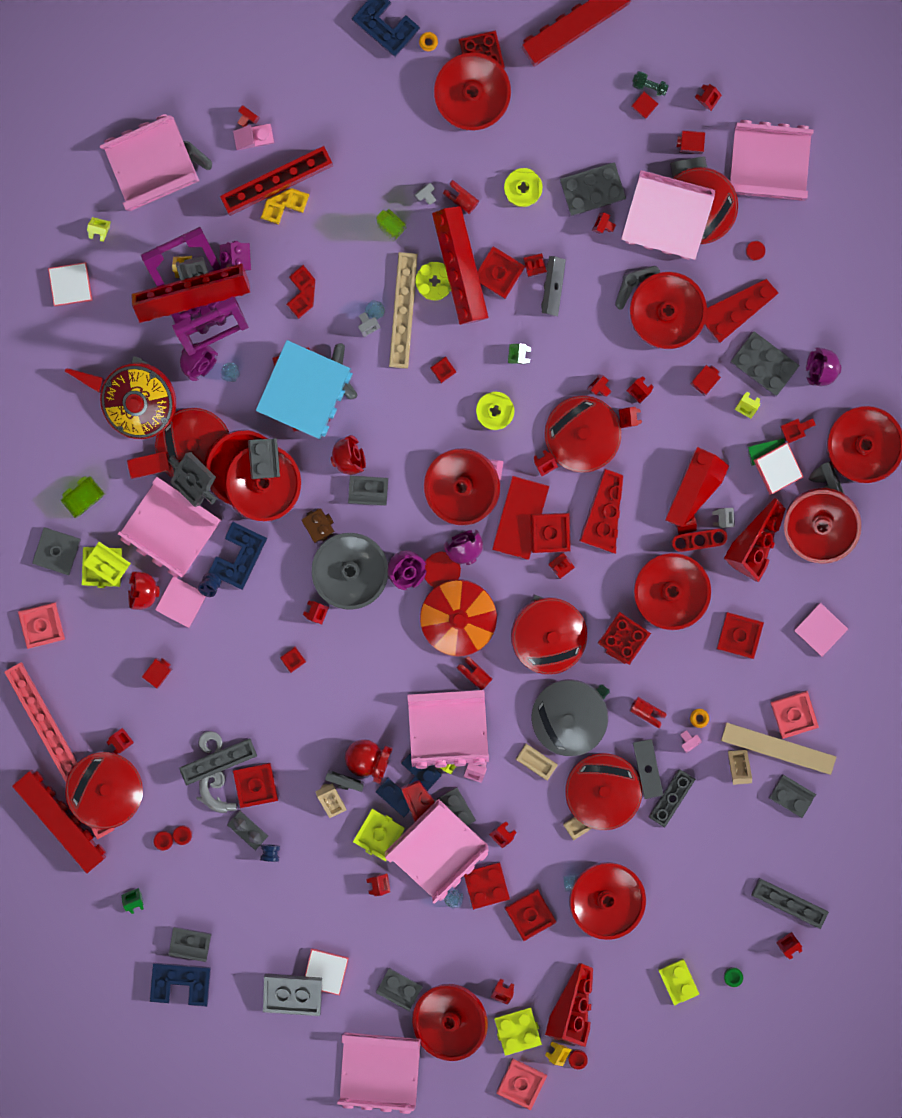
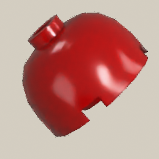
[331,435,366,475]
[128,572,160,610]

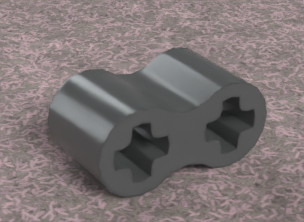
[670,156,707,178]

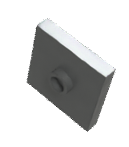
[32,527,81,575]
[325,770,364,792]

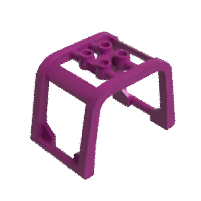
[141,227,249,356]

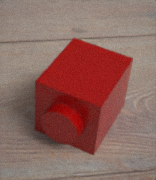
[676,131,705,154]
[690,365,721,396]
[142,658,173,688]

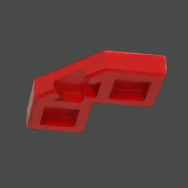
[286,265,316,319]

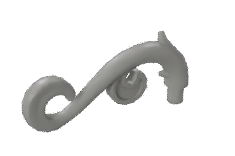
[196,731,237,813]

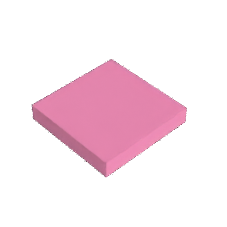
[155,576,206,628]
[794,603,848,657]

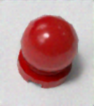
[345,739,393,784]

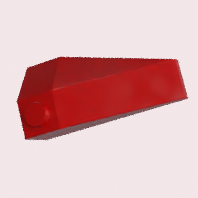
[665,447,729,528]
[724,498,786,582]
[545,963,593,1047]

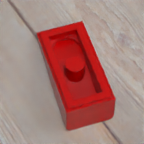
[65,368,105,393]
[127,451,171,479]

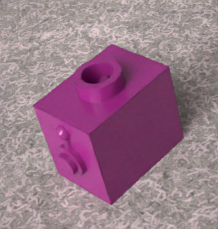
[219,241,251,271]

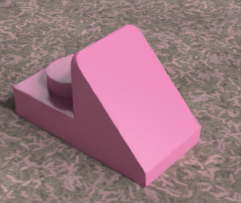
[233,124,274,150]

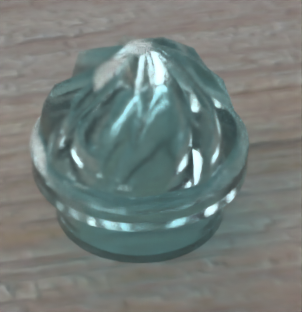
[365,300,385,319]
[221,362,240,382]
[563,874,578,892]
[444,890,463,909]

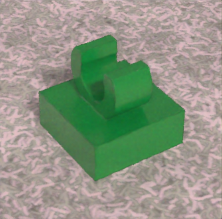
[121,888,144,914]

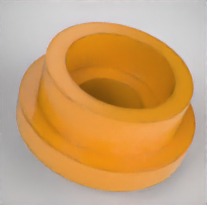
[419,32,438,52]
[690,709,709,728]

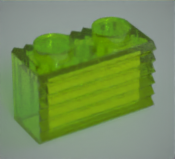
[376,209,406,241]
[60,476,106,518]

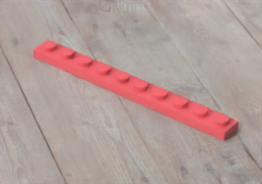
[4,662,115,840]

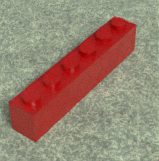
[522,0,631,67]
[220,146,333,216]
[432,206,489,325]
[132,264,250,323]
[12,770,106,873]

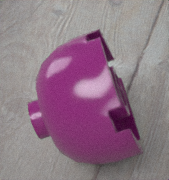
[180,342,218,381]
[806,347,841,386]
[443,530,483,565]
[387,551,426,590]

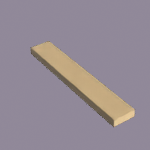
[389,252,418,369]
[721,722,836,775]

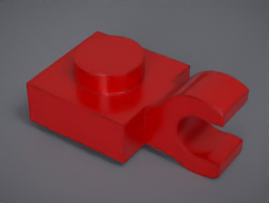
[780,418,816,444]

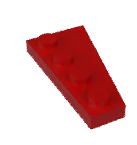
[704,279,779,343]
[579,469,623,554]
[401,781,435,822]

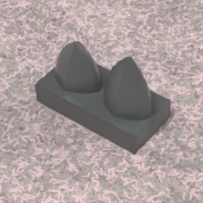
[808,461,845,494]
[227,810,268,851]

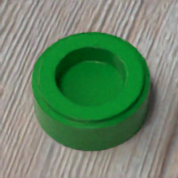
[724,967,743,987]

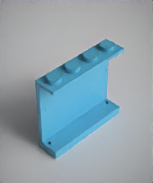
[256,340,353,439]

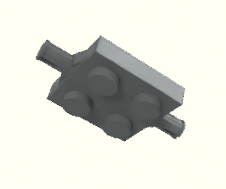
[168,452,217,507]

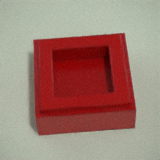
[631,92,658,119]
[430,357,457,383]
[280,646,306,673]

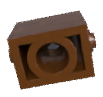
[301,508,335,543]

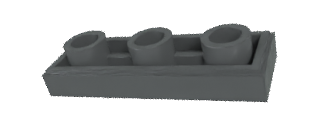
[541,256,566,316]
[633,739,663,799]
[649,769,696,828]

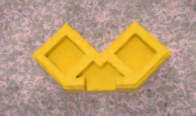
[261,188,310,225]

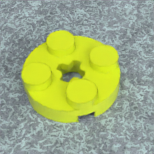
[504,168,543,207]
[416,262,451,301]
[476,392,514,430]

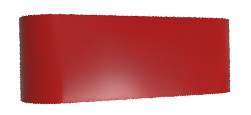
[671,529,728,552]

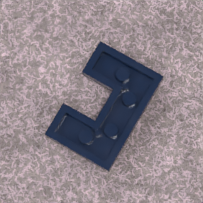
[352,0,420,58]
[208,522,268,590]
[375,753,442,818]
[150,963,211,1007]

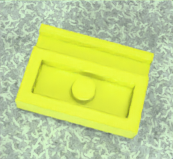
[83,542,131,586]
[658,959,700,1006]

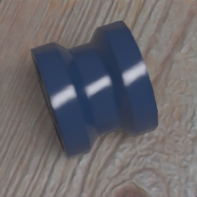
[198,573,221,597]
[260,844,280,862]

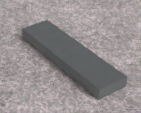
[179,738,257,786]
[751,878,829,929]

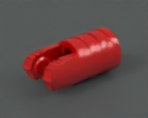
[443,180,479,214]
[456,656,493,690]
[629,697,667,728]

